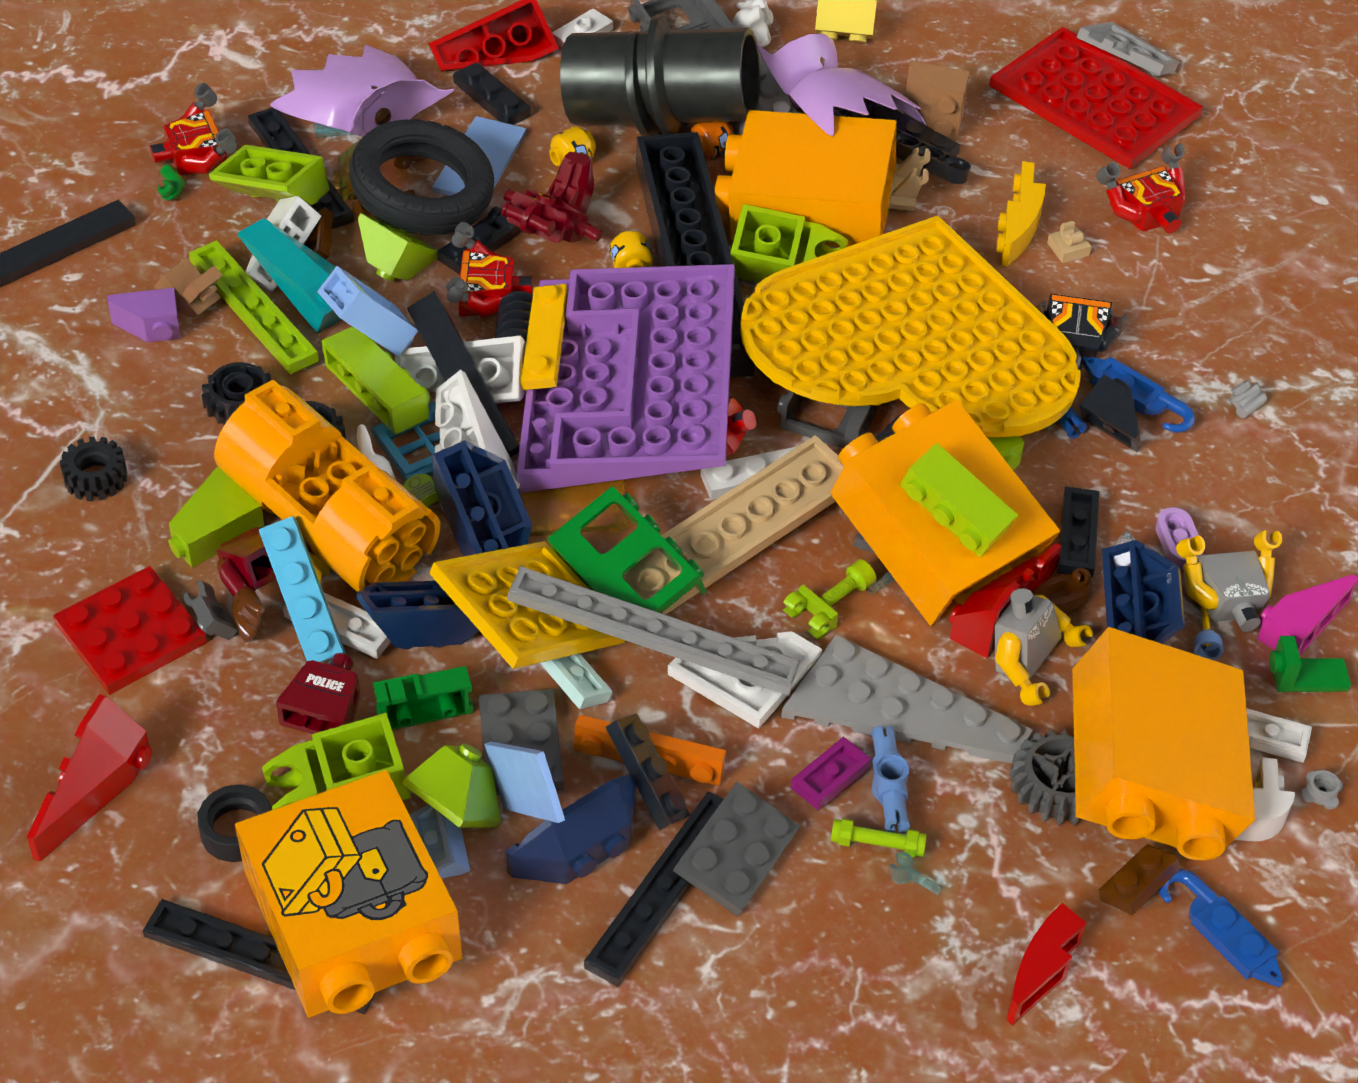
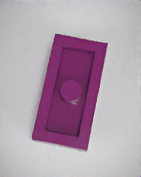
[790,736,871,811]

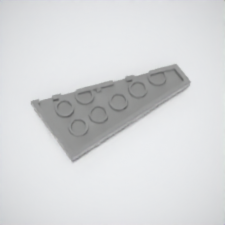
[781,635,1033,764]

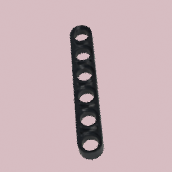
[833,106,971,184]

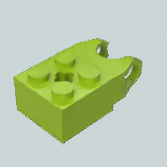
[730,204,848,283]
[262,713,411,810]

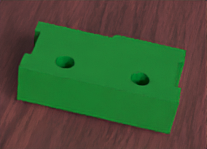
[373,666,473,730]

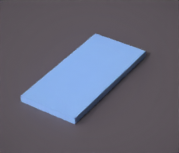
[432,116,527,196]
[484,741,565,823]

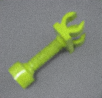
[783,559,876,640]

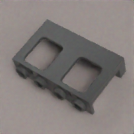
[628,0,735,31]
[777,390,880,449]

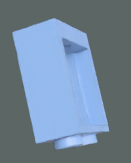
[317,266,418,357]

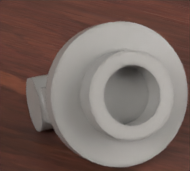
[1228,380,1267,419]

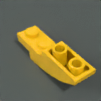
[996,161,1046,266]

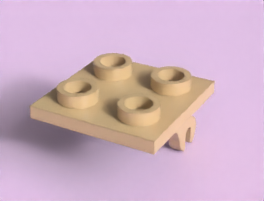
[889,147,931,211]

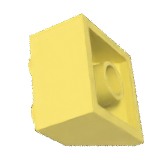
[815,0,877,43]

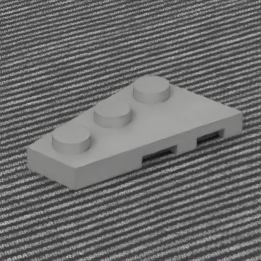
[1076,21,1179,76]

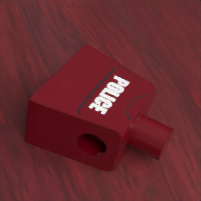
[276,653,360,734]

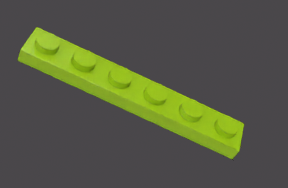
[189,240,319,375]

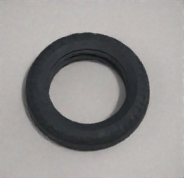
[349,119,494,235]

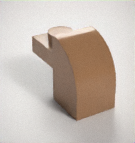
[154,257,223,318]

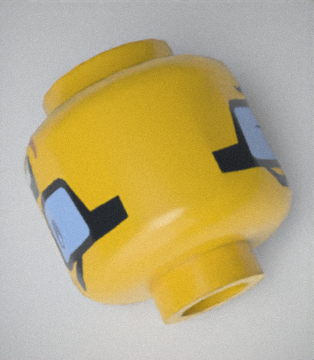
[549,126,596,166]
[609,231,654,268]

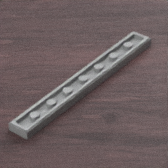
[507,566,801,696]

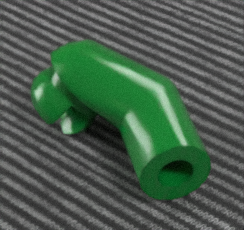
[157,164,186,201]

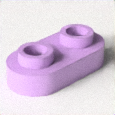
[1155,507,1203,569]

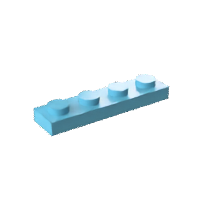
[258,516,346,663]

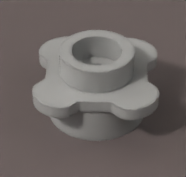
[1301,770,1343,809]

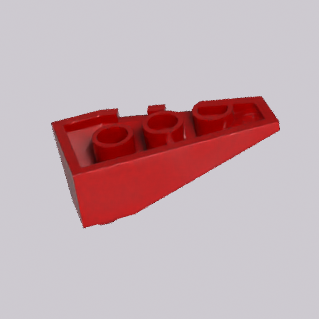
[428,0,559,71]
[949,543,1062,658]
[27,694,152,861]

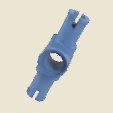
[871,726,910,833]

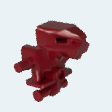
[501,152,603,243]

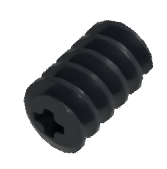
[495,291,533,341]

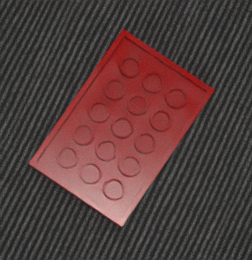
[989,26,1203,169]

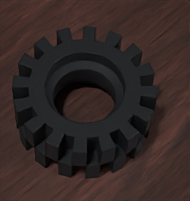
[60,436,128,501]

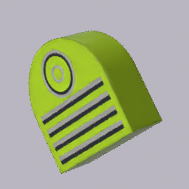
[403,473,439,507]

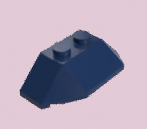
[432,440,532,556]
[1102,540,1185,644]
[356,580,479,649]
[506,774,637,884]

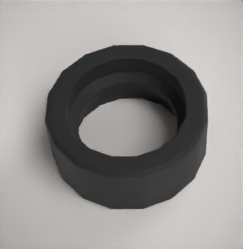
[197,784,272,862]

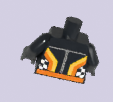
[1029,293,1128,372]

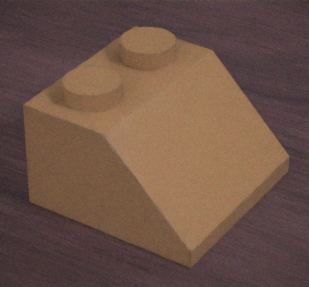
[903,61,970,141]

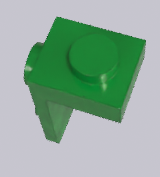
[1269,636,1351,692]

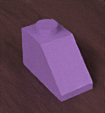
[107,288,181,342]

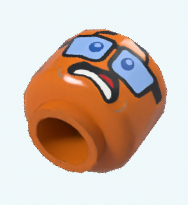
[690,122,734,161]

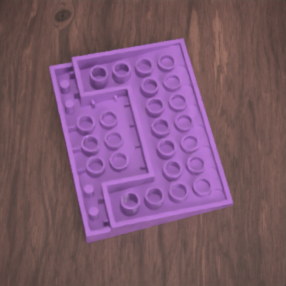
[516,264,735,493]

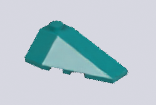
[237,218,341,334]

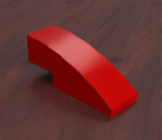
[1007,902,1087,1026]

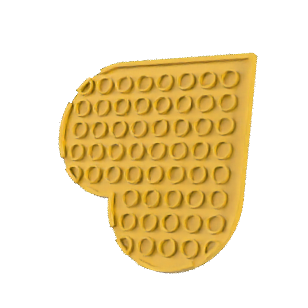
[740,215,1081,437]

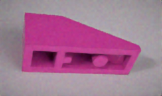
[1257,574,1358,655]

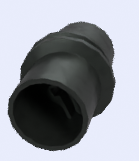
[560,15,760,136]

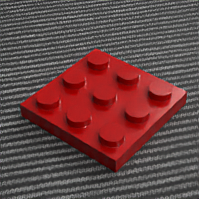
[53,566,207,695]

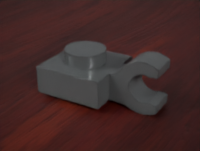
[184,580,238,640]

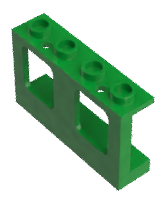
[547,485,707,646]

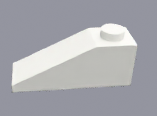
[245,196,321,292]

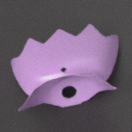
[756,34,927,136]
[270,45,454,137]

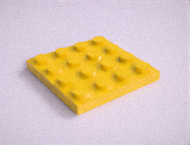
[429,541,625,669]

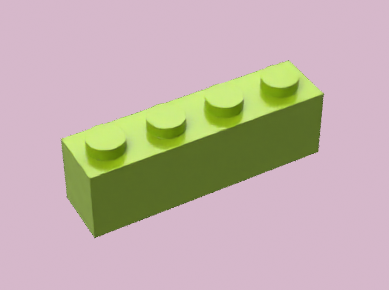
[321,326,431,435]

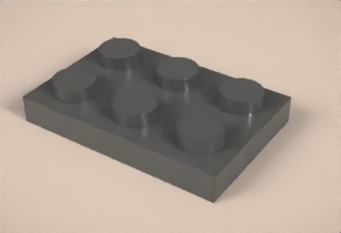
[479,689,564,795]
[673,782,800,917]

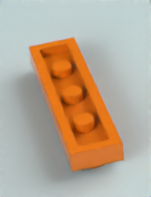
[574,715,726,786]

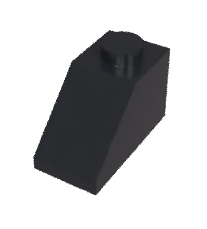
[1080,374,1141,453]

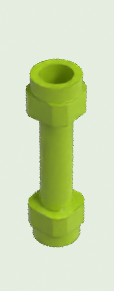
[830,818,927,857]

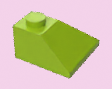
[358,213,438,282]
[402,743,501,828]

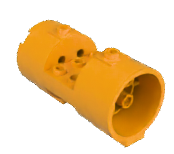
[214,380,440,592]

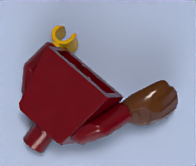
[217,527,330,643]

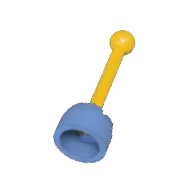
[1193,606,1224,660]

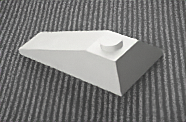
[395,335,527,403]
[435,370,521,512]

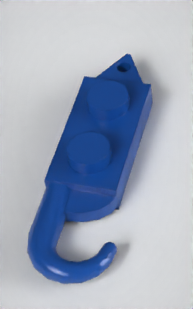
[1082,356,1195,433]
[1159,869,1283,987]

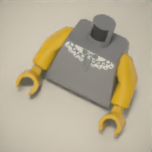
[1176,530,1282,632]
[995,588,1093,706]

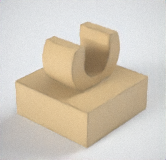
[1047,221,1091,263]

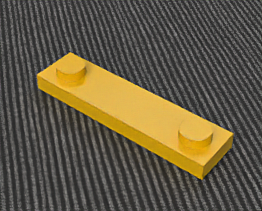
[521,284,568,390]

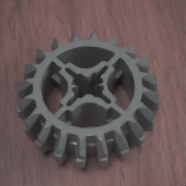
[1009,728,1088,826]

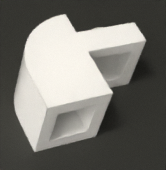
[1235,757,1295,842]

